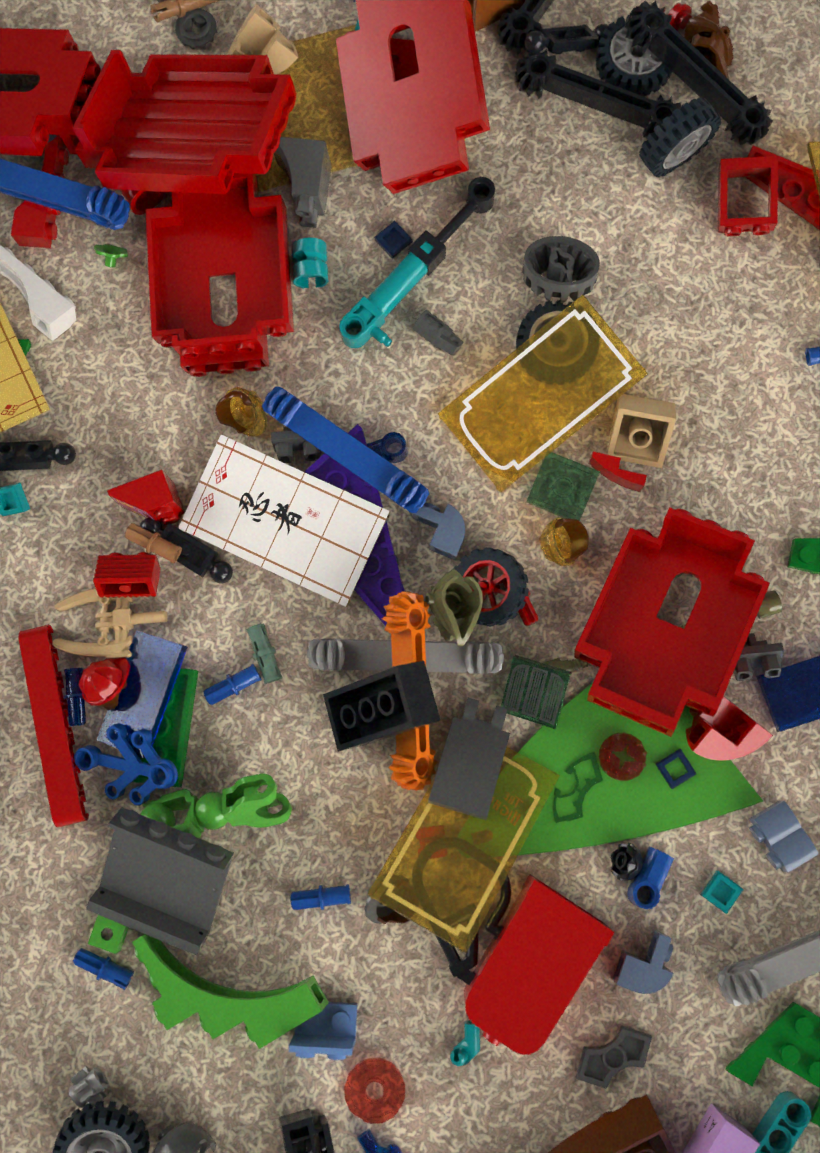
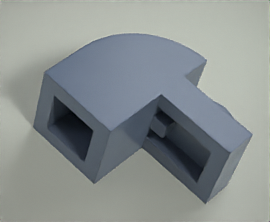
[412,503,465,561]
[612,930,674,994]

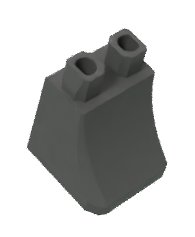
[274,137,332,228]

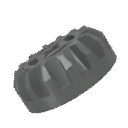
[522,236,600,303]

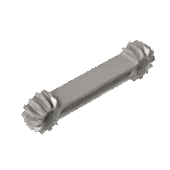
[307,638,504,674]
[717,930,820,1006]

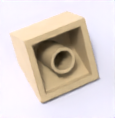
[607,393,676,468]

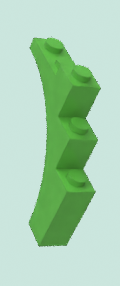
[132,934,329,1049]

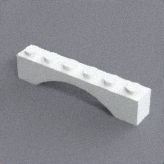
[0,245,76,341]

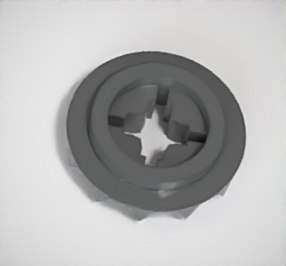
[175,8,217,50]

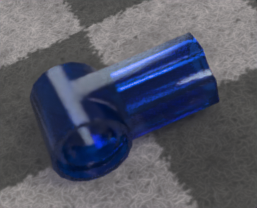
[367,432,408,463]

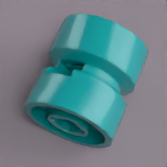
[291,237,329,288]

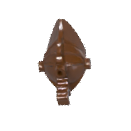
[684,1,734,80]

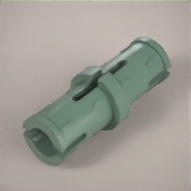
[246,623,282,684]

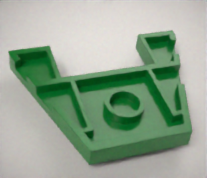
[725,1002,820,1127]

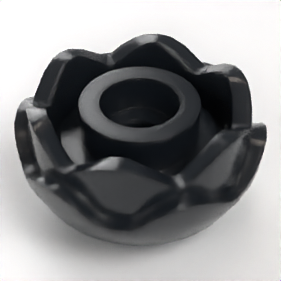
[610,842,643,881]

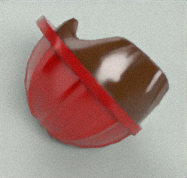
[79,657,130,710]

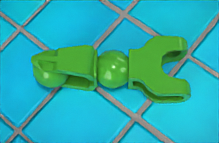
[140,774,292,838]

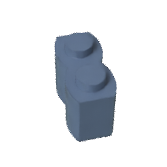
[749,800,819,873]

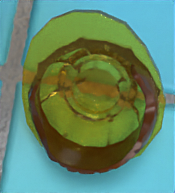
[215,387,267,437]
[539,517,589,566]

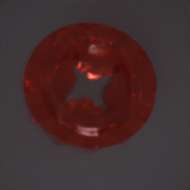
[599,733,647,781]

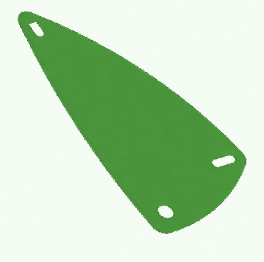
[457,683,763,859]

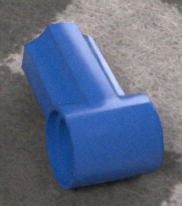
[627,847,674,909]

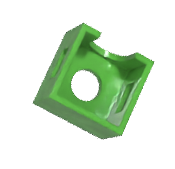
[88,915,129,954]

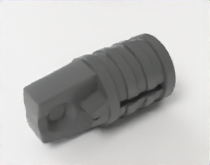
[412,310,463,355]

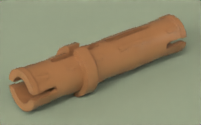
[150,0,222,23]

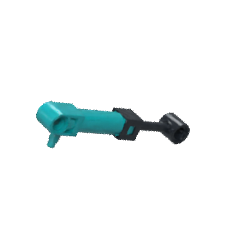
[339,177,495,349]

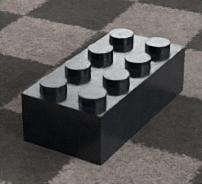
[323,661,441,752]

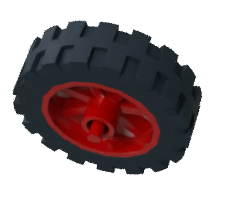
[454,547,529,627]

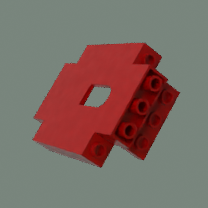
[336,0,490,194]
[0,28,101,156]
[145,173,294,377]
[574,507,770,737]

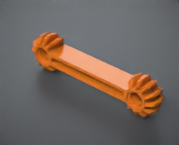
[382,591,438,791]

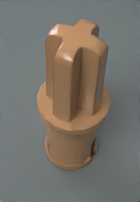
[125,523,182,563]

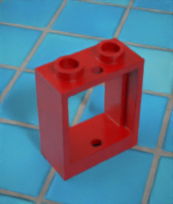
[718,156,778,237]

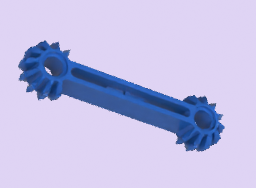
[0,159,130,230]
[262,387,429,513]

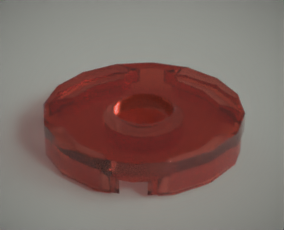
[344,1057,405,1124]

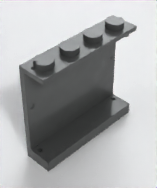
[86,807,234,956]

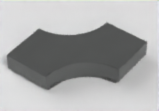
[576,1025,652,1089]

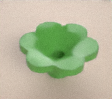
[94,244,128,267]

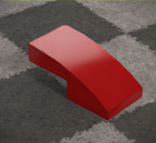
[588,451,647,492]

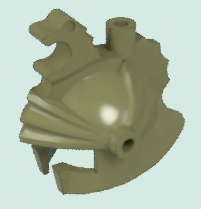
[425,569,483,646]

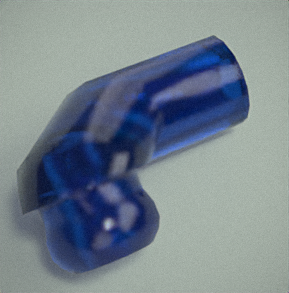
[357,1129,402,1153]

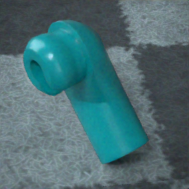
[450,1020,480,1066]

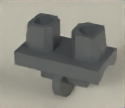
[271,426,321,463]
[733,633,784,681]

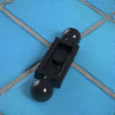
[524,24,609,55]
[0,440,76,471]
[140,518,233,584]

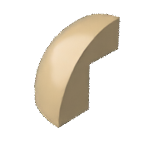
[227,4,298,74]

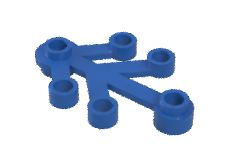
[74,723,178,806]

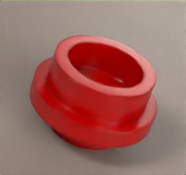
[668,3,692,30]

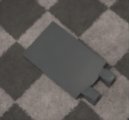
[428,697,510,820]

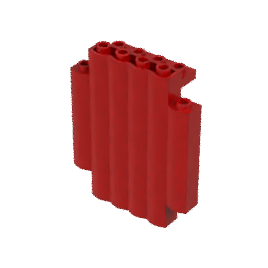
[73,50,297,194]

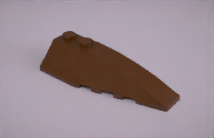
[548,1095,676,1153]

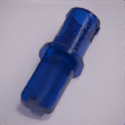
[64,667,86,726]

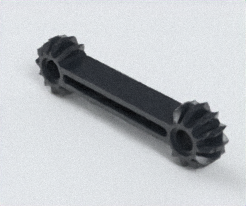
[497,0,554,55]
[625,0,773,145]
[515,49,681,138]

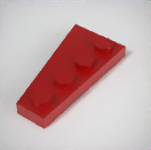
[745,145,820,230]

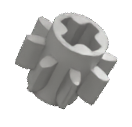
[69,1066,109,1108]

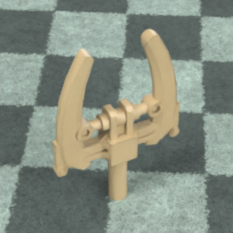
[53,588,167,659]

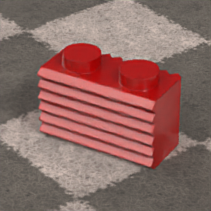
[93,552,161,598]

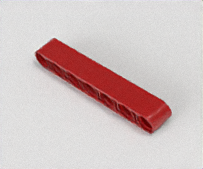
[18,624,89,828]

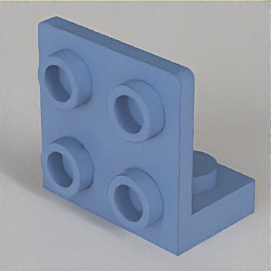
[288,1002,358,1060]

